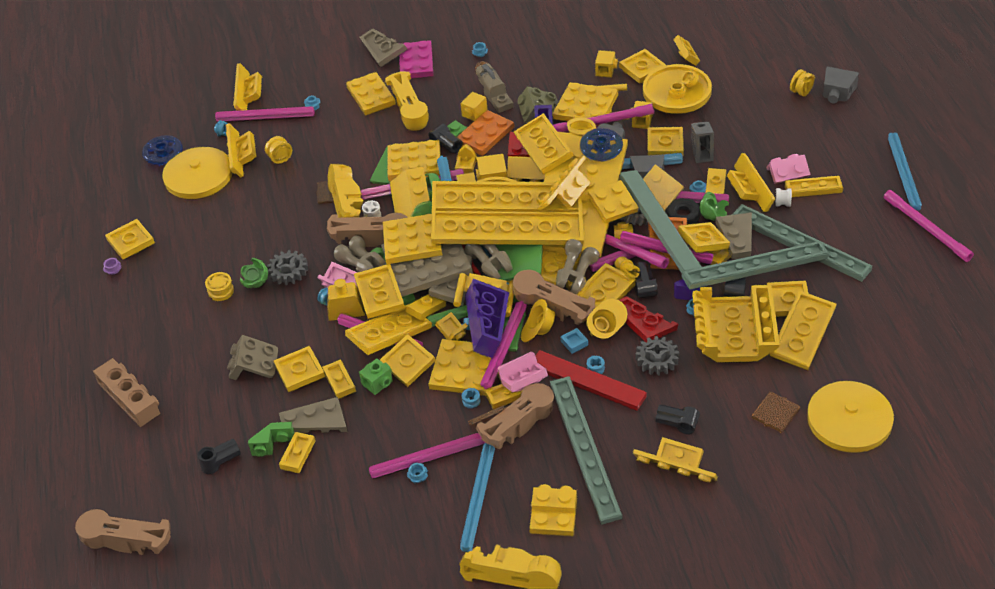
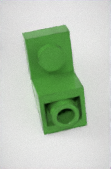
[248,422,295,456]

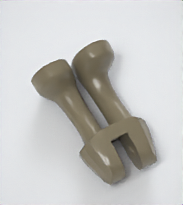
[334,236,386,272]
[556,239,600,295]
[464,244,513,279]

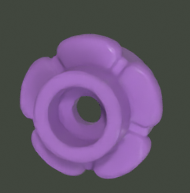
[103,258,121,275]

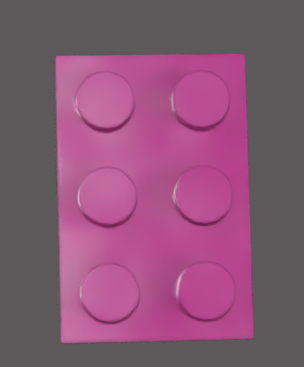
[400,41,433,78]

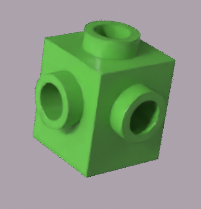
[359,359,393,395]

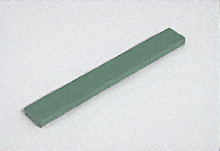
[619,170,701,273]
[732,204,872,282]
[681,241,829,289]
[550,376,622,525]

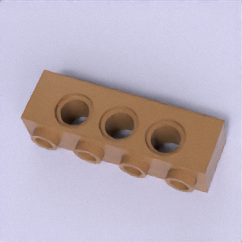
[93,358,160,427]

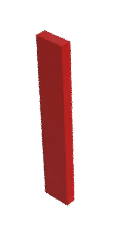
[535,350,647,411]

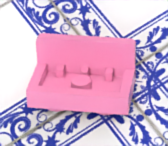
[766,154,810,184]
[318,262,358,288]
[498,352,548,393]

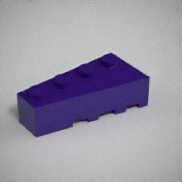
[465,279,509,358]

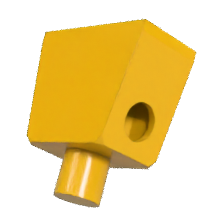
[327,279,365,321]

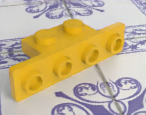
[233,63,262,111]
[226,123,256,178]
[727,153,775,212]
[537,156,590,211]
[633,437,718,483]

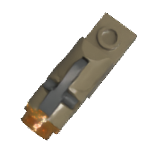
[475,61,514,113]

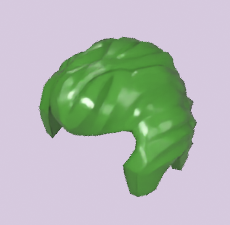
[699,192,729,221]
[239,258,268,288]

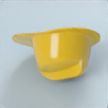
[567,117,597,135]
[587,298,628,339]
[521,299,555,342]

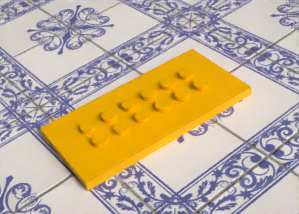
[543,132,628,258]
[431,181,584,245]

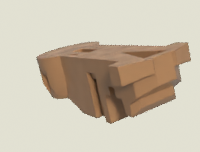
[327,213,408,247]
[513,270,595,325]
[477,383,554,449]
[75,509,171,555]

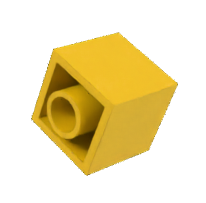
[476,154,507,181]

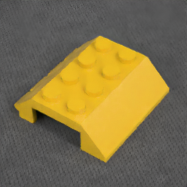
[692,285,780,362]

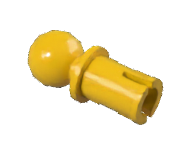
[615,256,640,278]

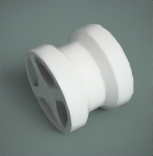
[775,188,792,207]
[362,201,382,217]

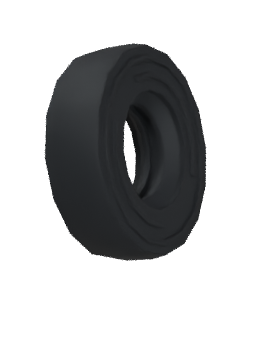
[667,198,700,225]

